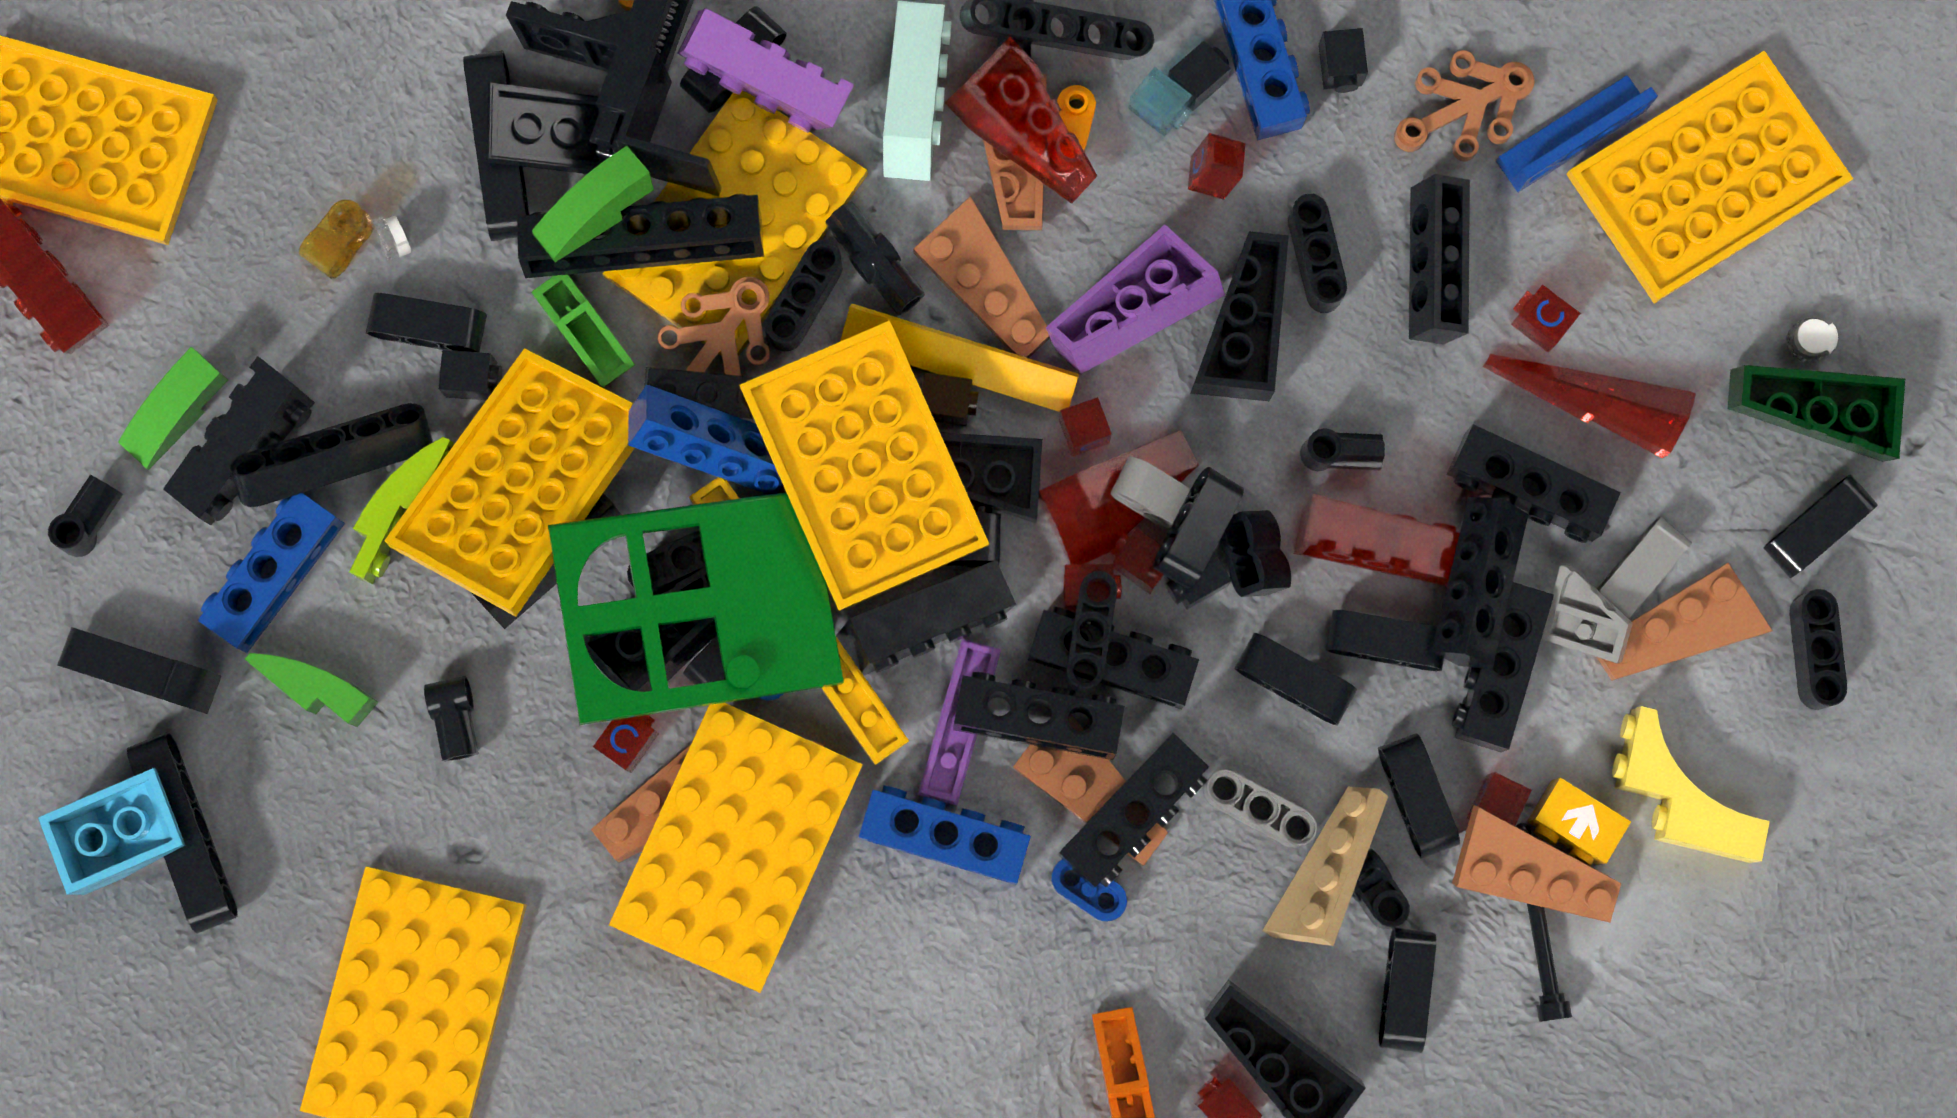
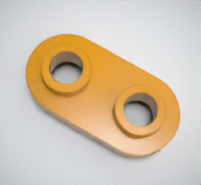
[1047,85,1096,164]

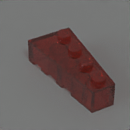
[0,196,110,354]
[1293,494,1460,587]

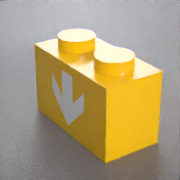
[1527,777,1631,866]

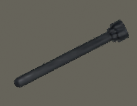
[1516,823,1572,1022]

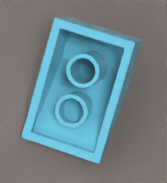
[38,768,185,895]

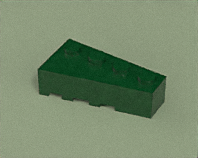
[1727,365,1906,462]

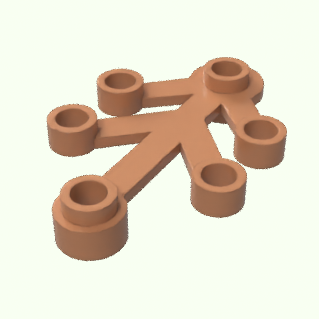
[1394,50,1535,162]
[657,277,770,376]

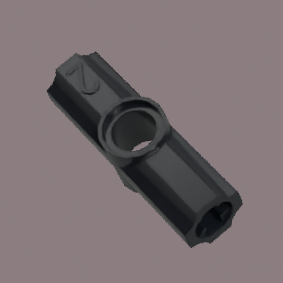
[825,201,925,316]

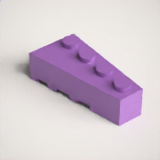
[677,8,854,133]
[1046,225,1225,374]

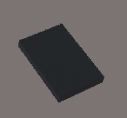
[486,83,606,174]

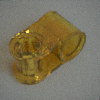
[299,200,373,279]

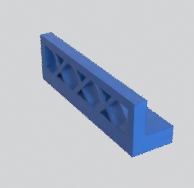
[1496,75,1658,193]

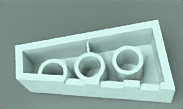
[883,1,952,181]

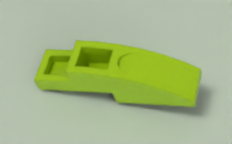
[349,437,454,585]

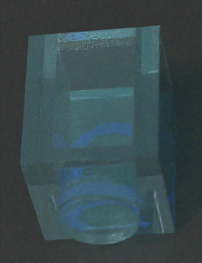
[1128,67,1192,137]

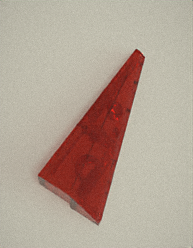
[1483,354,1696,459]

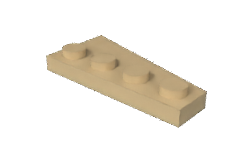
[1262,786,1388,946]

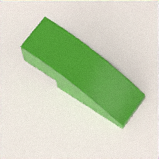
[532,146,654,262]
[531,275,635,388]
[118,347,228,470]
[245,653,378,727]

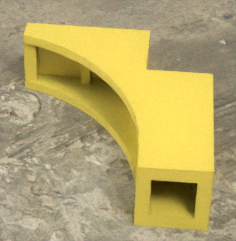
[1612,706,1770,863]

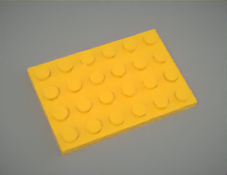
[0,35,218,245]
[1566,51,1854,304]
[602,90,868,357]
[739,320,989,611]
[384,348,635,617]
[609,703,863,993]
[300,866,527,1118]

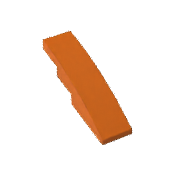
[1092,1007,1155,1118]

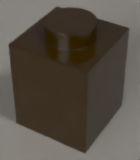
[922,373,979,426]

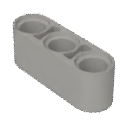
[1111,457,1190,531]
[1597,516,1692,619]
[1204,769,1317,848]

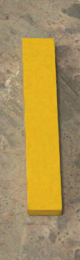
[840,303,1079,414]

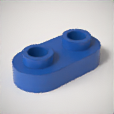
[1051,859,1127,922]

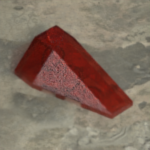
[944,37,1097,204]
[1039,430,1199,570]

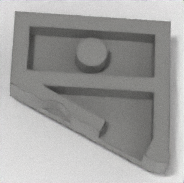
[1542,564,1633,664]

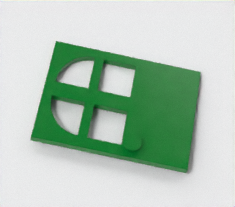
[548,492,844,725]

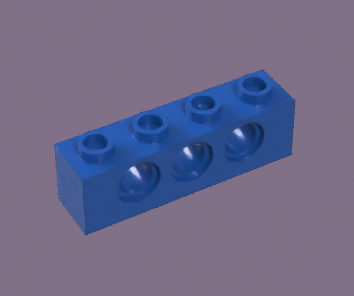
[1214,0,1310,141]
[628,384,783,495]
[198,493,345,653]
[859,785,1031,885]

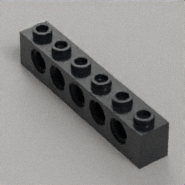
[517,194,764,278]

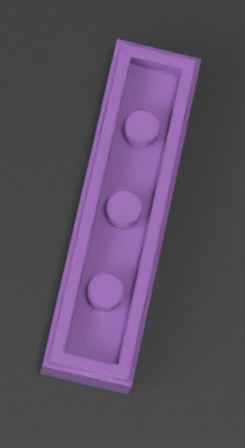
[918,639,1001,806]

